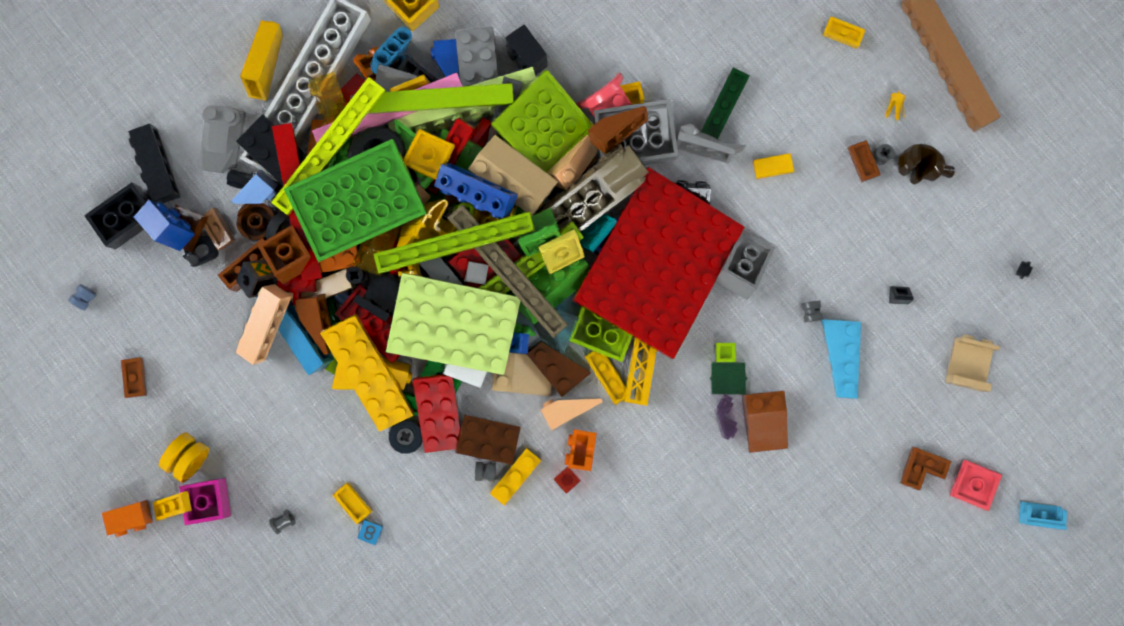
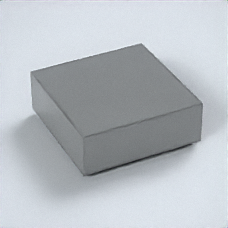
[465,261,489,285]

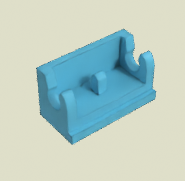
[1019,501,1067,530]

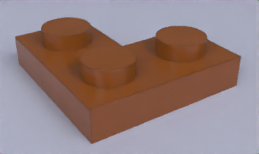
[899,447,952,491]

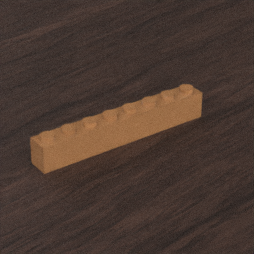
[901,0,1001,132]

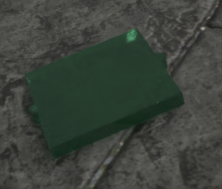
[709,363,747,394]

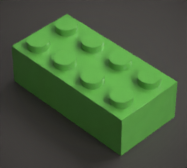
[506,259,590,324]

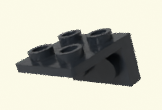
[353,273,399,325]

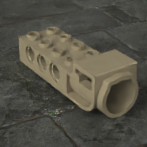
[534,144,649,232]

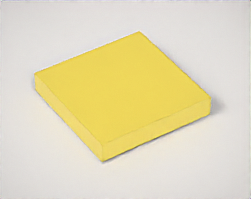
[538,229,585,274]

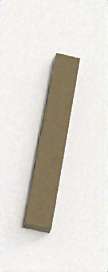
[447,205,568,338]

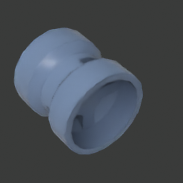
[68,284,97,311]

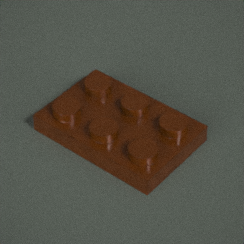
[455,415,521,465]

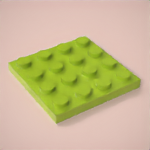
[491,70,593,172]

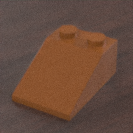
[742,391,788,453]

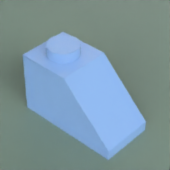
[232,170,278,204]

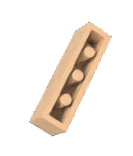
[236,284,292,365]

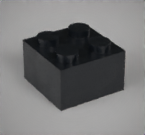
[505,24,548,75]

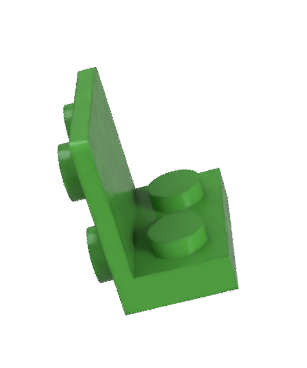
[518,208,561,257]

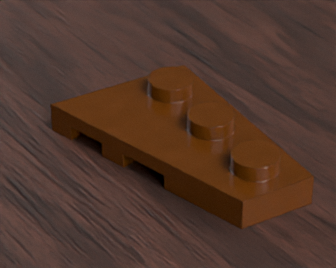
[527,341,591,397]

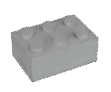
[455,27,499,87]

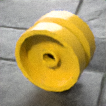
[158,432,210,483]

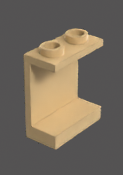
[945,335,1000,392]

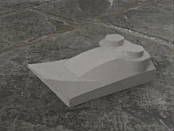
[198,105,246,173]
[676,124,746,163]

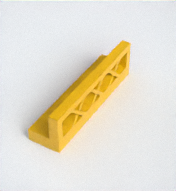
[624,338,657,406]

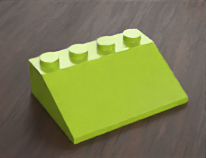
[566,305,632,362]

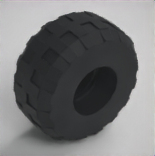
[347,127,406,159]

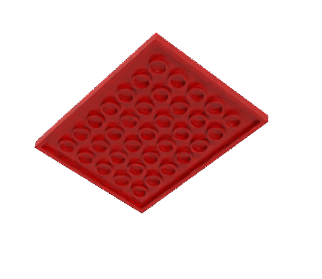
[572,167,745,359]

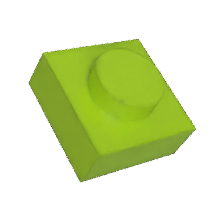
[715,343,736,362]

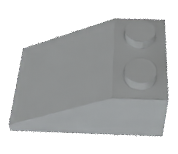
[716,230,775,300]

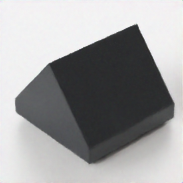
[889,286,914,305]

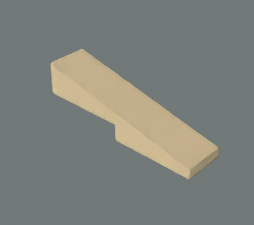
[287,269,356,303]

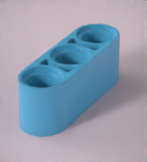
[370,27,412,74]

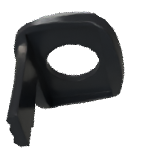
[182,235,219,267]

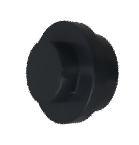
[1015,261,1033,279]

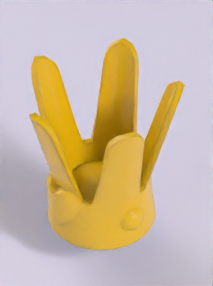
[885,91,906,120]

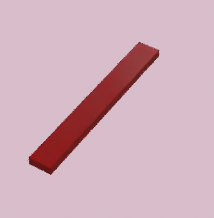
[272,123,323,281]

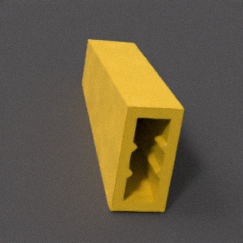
[240,20,283,101]
[331,357,413,390]

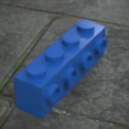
[434,163,518,219]

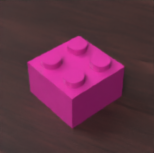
[179,478,231,525]

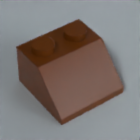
[258,225,311,284]

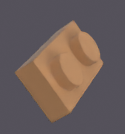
[203,208,235,250]

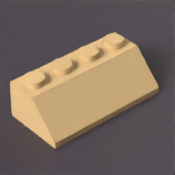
[469,135,558,216]

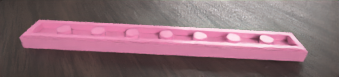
[312,73,463,143]

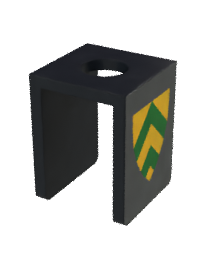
[236,259,277,298]

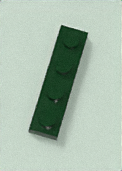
[701,67,750,140]

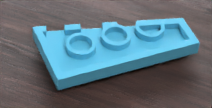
[821,319,861,399]

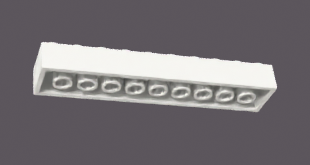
[240,0,371,179]

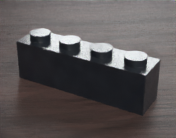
[128,123,181,203]

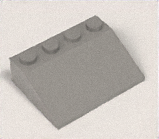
[594,99,679,165]

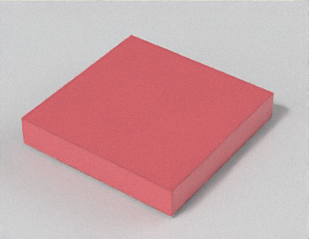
[950,459,1002,511]

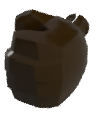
[897,144,955,185]

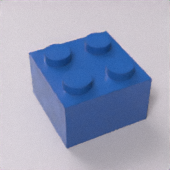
[134,200,195,251]

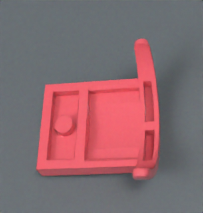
[576,73,632,118]

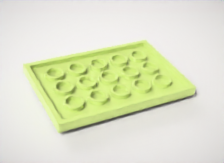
[386,272,520,375]

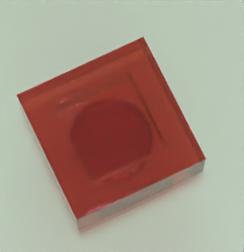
[554,466,581,494]

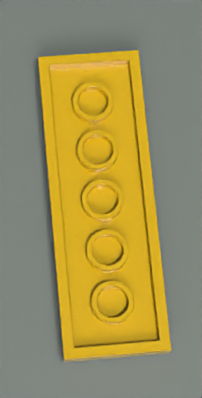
[320,314,414,432]

